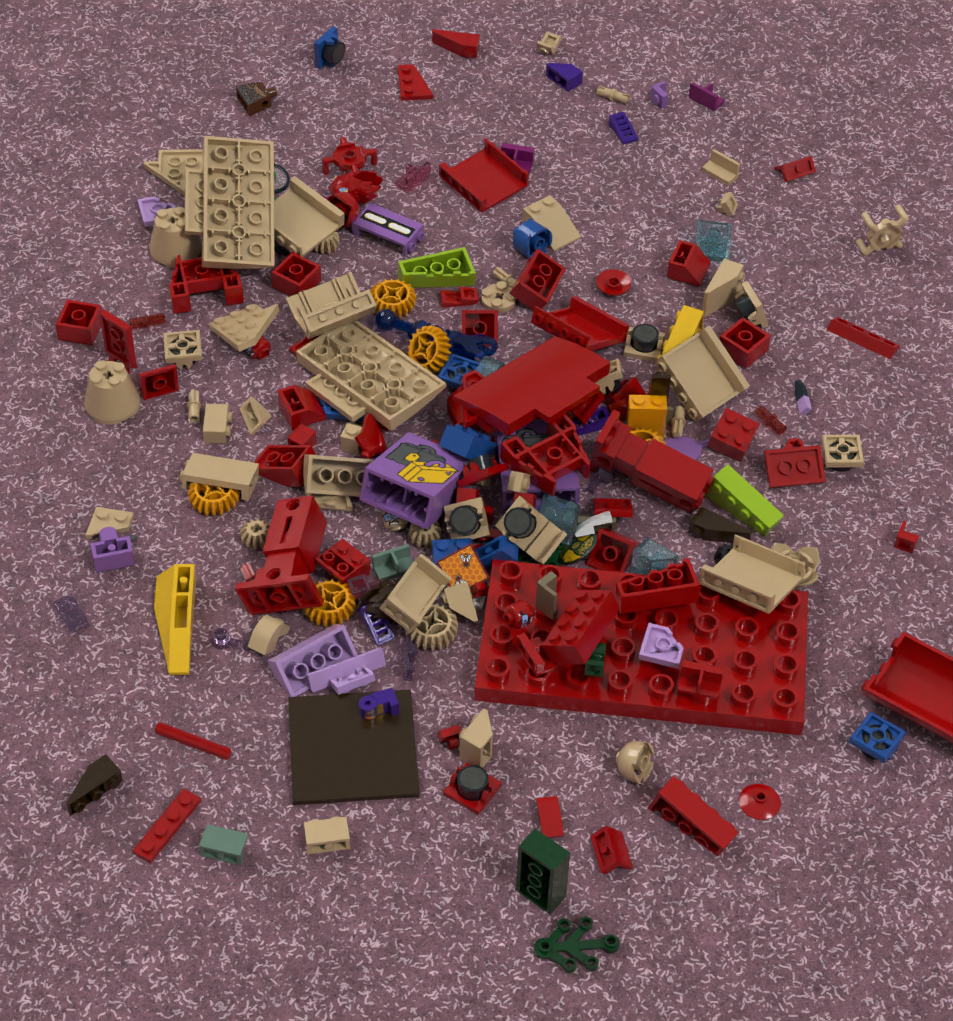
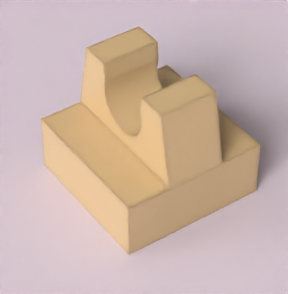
[716,192,738,216]

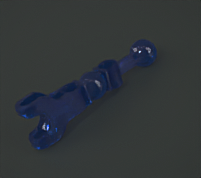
[375,309,498,364]

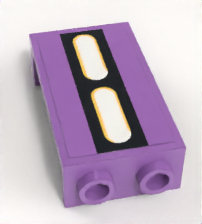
[352,203,425,257]

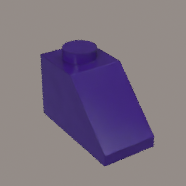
[546,63,583,92]

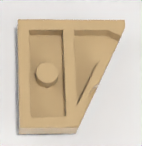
[305,493,353,511]
[86,507,134,539]

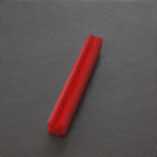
[155,722,232,760]

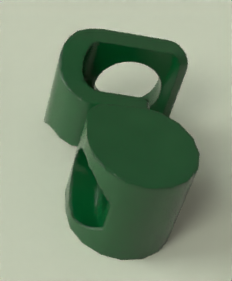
[584,643,606,678]

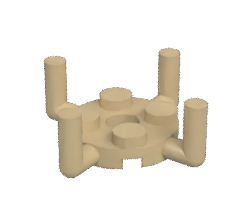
[856,204,909,256]

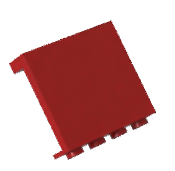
[531,296,629,351]

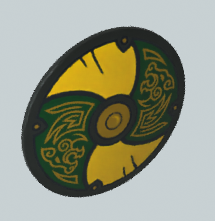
[558,533,598,565]

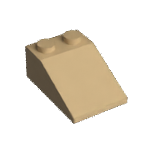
[522,195,581,252]
[702,259,745,317]

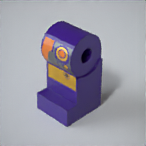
[359,688,400,720]

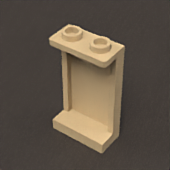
[179,453,259,501]
[380,554,452,633]

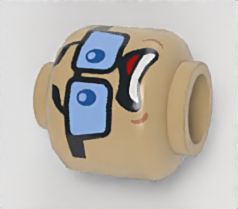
[382,511,409,532]

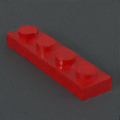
[132,788,201,864]

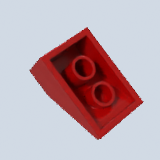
[254,445,316,487]

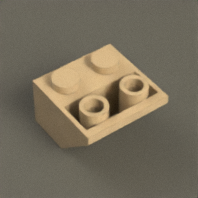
[459,708,493,768]

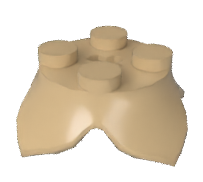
[772,543,820,590]

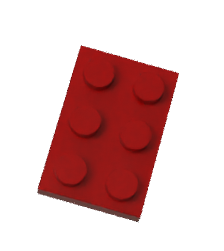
[764,445,826,489]

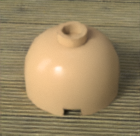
[616,741,654,784]

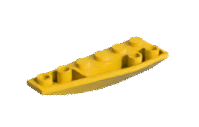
[154,564,196,675]

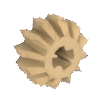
[314,232,340,255]
[240,518,270,551]
[409,521,442,549]

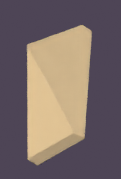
[239,396,272,435]

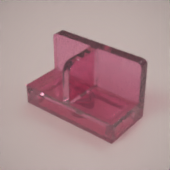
[395,161,431,193]

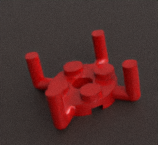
[322,137,378,175]

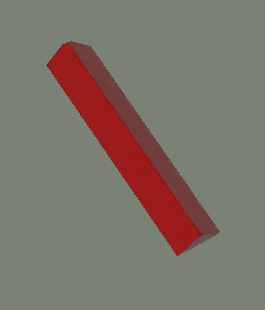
[827,317,900,359]

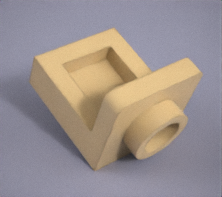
[537,32,562,55]
[507,471,530,493]

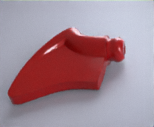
[355,413,386,459]

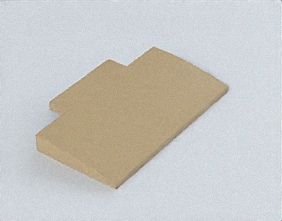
[184,136,274,269]
[296,320,447,431]

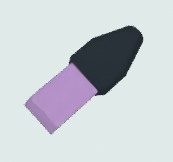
[795,380,812,415]

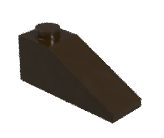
[688,507,752,543]

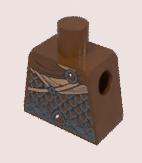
[236,82,277,116]

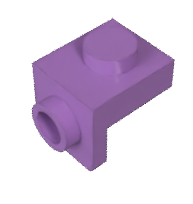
[650,81,668,109]

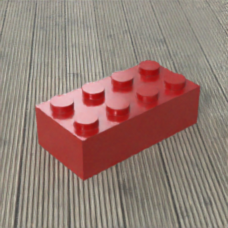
[542,590,620,664]

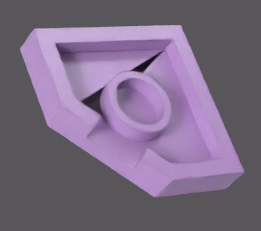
[137,196,175,227]
[639,623,684,669]

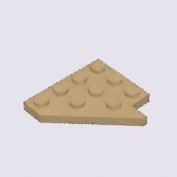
[144,149,203,196]
[209,304,280,352]

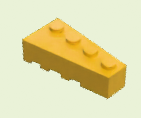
[657,305,704,372]

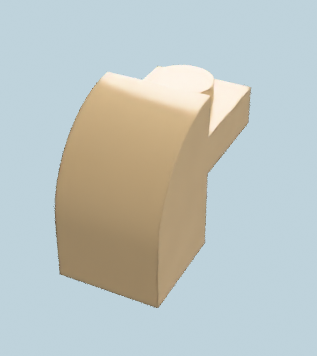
[248,615,290,655]

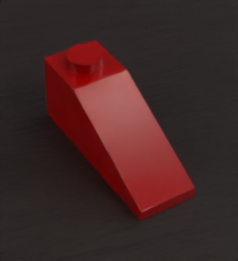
[432,29,480,58]

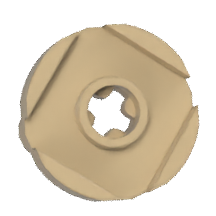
[482,281,516,312]

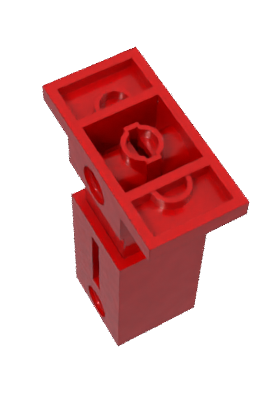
[590,409,714,514]
[235,495,327,615]

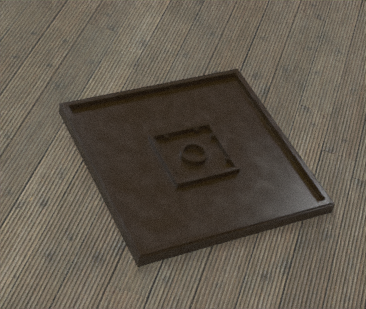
[288,689,420,805]

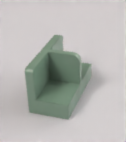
[372,544,413,583]
[199,824,248,866]

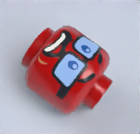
[245,335,271,360]
[503,600,534,629]

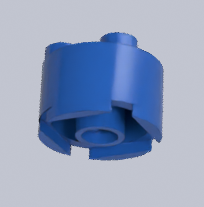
[513,219,553,258]

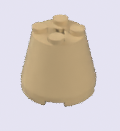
[149,207,202,268]
[84,360,140,425]

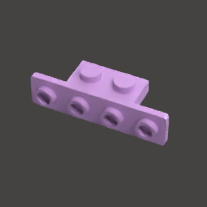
[307,647,386,695]

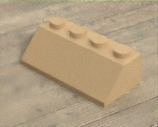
[303,454,374,497]

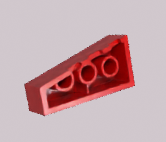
[616,558,700,614]
[648,776,739,856]

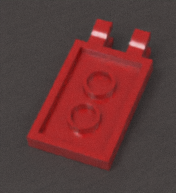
[99,309,138,374]

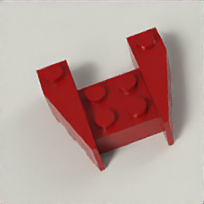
[169,255,244,314]
[500,414,590,497]

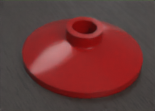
[596,269,631,296]
[739,784,781,820]

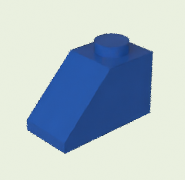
[475,535,519,568]

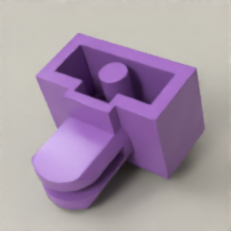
[90,527,135,573]

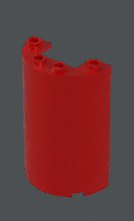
[861,631,953,744]

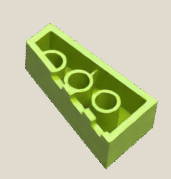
[397,247,476,288]
[705,464,784,537]

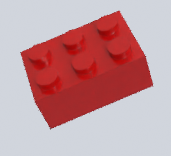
[509,249,566,311]

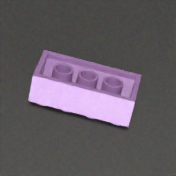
[267,624,358,697]

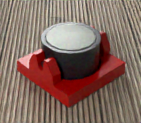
[457,453,509,488]
[443,762,502,815]

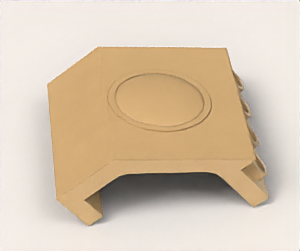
[285,272,377,340]

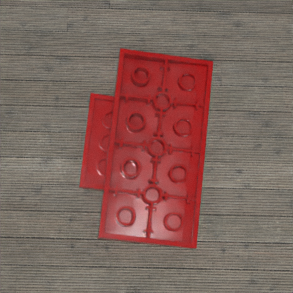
[453,336,611,436]

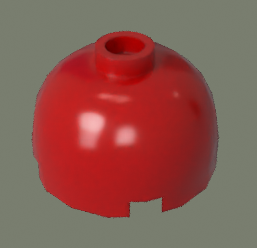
[327,192,360,228]

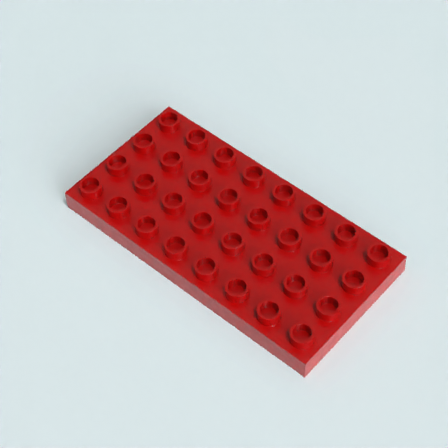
[474,559,808,735]

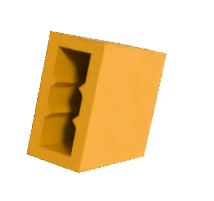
[626,395,667,438]

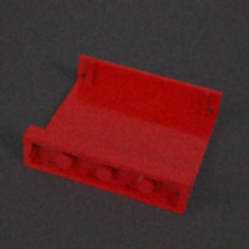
[439,138,529,213]

